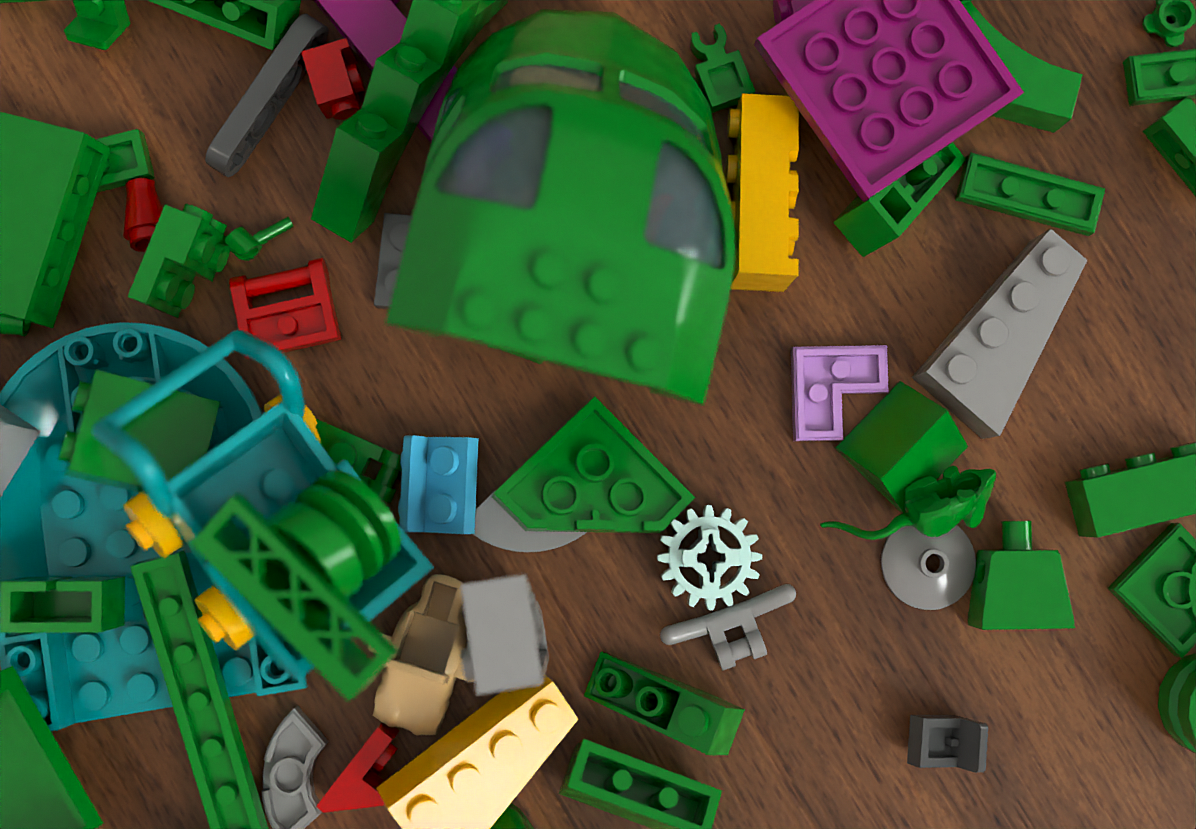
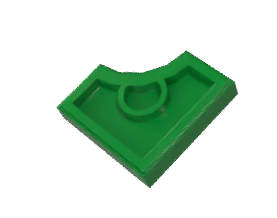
[1107,523,1196,658]

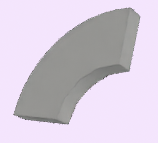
[473,491,587,552]
[261,706,329,829]

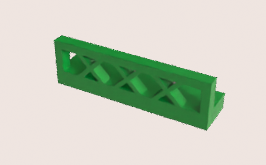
[190,494,399,701]

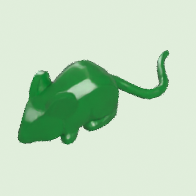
[820,466,996,540]

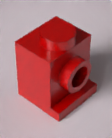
[301,38,365,120]

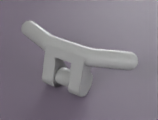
[660,584,796,671]

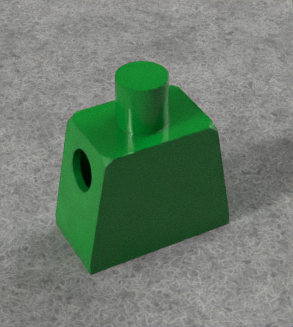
[968,521,1075,630]

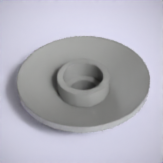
[881,525,976,610]

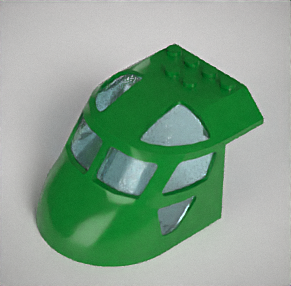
[385,9,735,405]

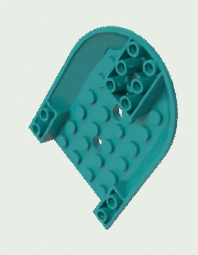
[0,322,308,731]

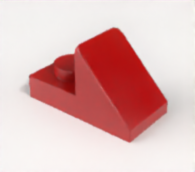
[316,722,399,813]

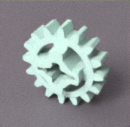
[657,505,762,610]

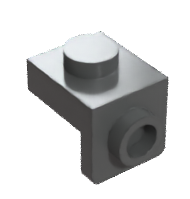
[907,715,988,773]

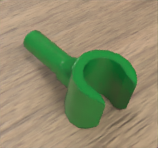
[225,217,294,261]

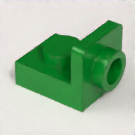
[64,0,131,50]

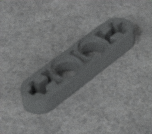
[205,13,329,177]

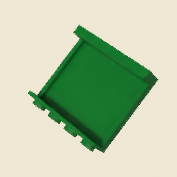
[0,112,111,328]
[0,665,104,829]

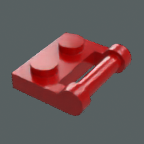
[229,258,341,360]

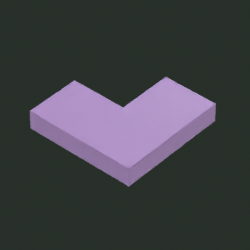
[791,345,889,441]

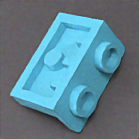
[398,435,479,534]

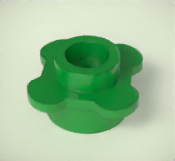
[1142,0,1196,48]

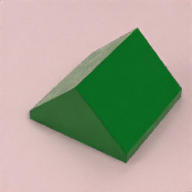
[835,381,968,514]

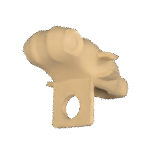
[368,574,474,735]

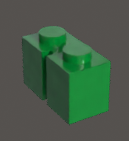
[0,576,125,633]

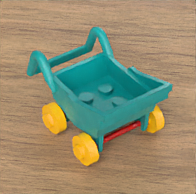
[92,330,434,681]

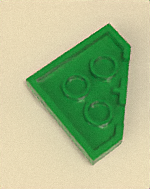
[492,396,695,533]

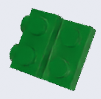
[127,203,230,318]

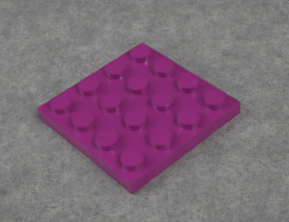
[754,0,1024,202]

